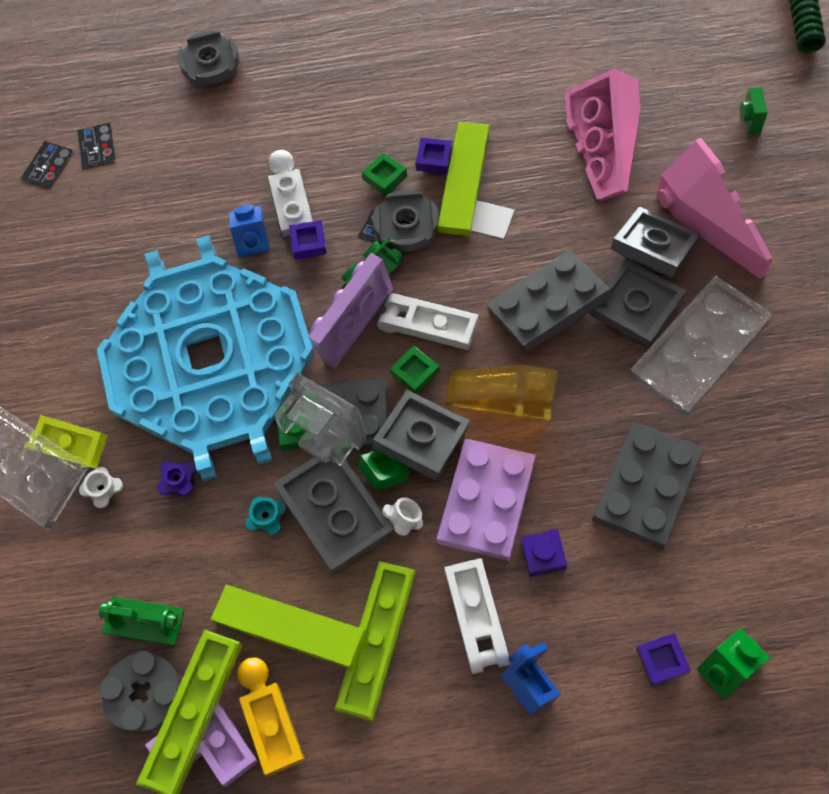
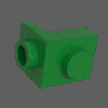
[697,628,770,699]

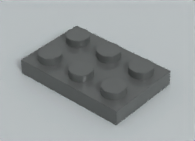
[486,249,612,354]
[592,421,703,549]
[273,444,395,575]

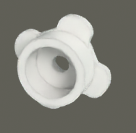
[79,467,123,508]
[382,497,423,536]

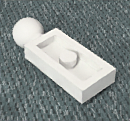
[268,150,312,237]

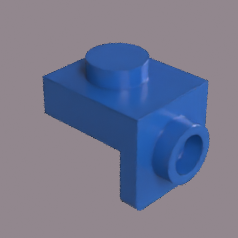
[229,205,270,257]
[501,642,561,715]

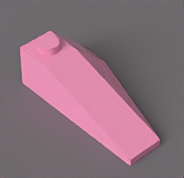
[565,68,640,202]
[657,138,773,279]

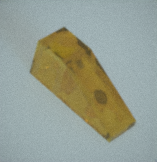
[445,365,558,421]

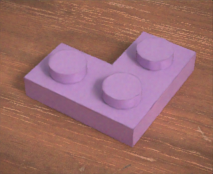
[145,702,259,787]

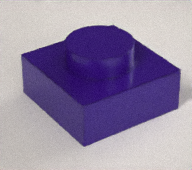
[415,137,453,174]
[289,220,327,260]
[521,529,567,577]
[636,633,691,687]

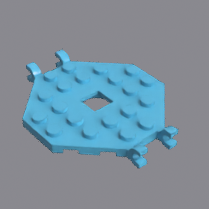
[97,235,314,482]

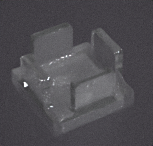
[275,373,367,465]

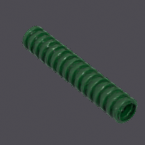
[789,0,826,53]

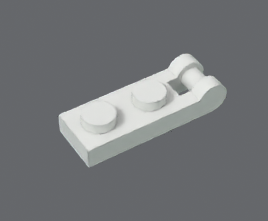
[377,293,479,351]
[444,558,510,674]

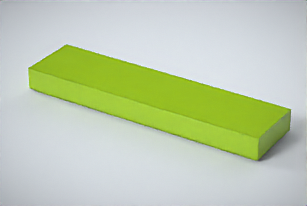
[438,122,489,236]
[334,561,416,723]
[210,584,367,670]
[136,629,242,794]

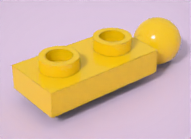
[237,658,305,777]

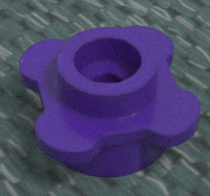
[157,461,196,496]

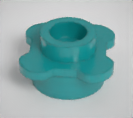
[245,496,286,535]

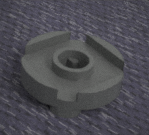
[178,31,240,88]
[373,190,439,252]
[99,651,181,734]

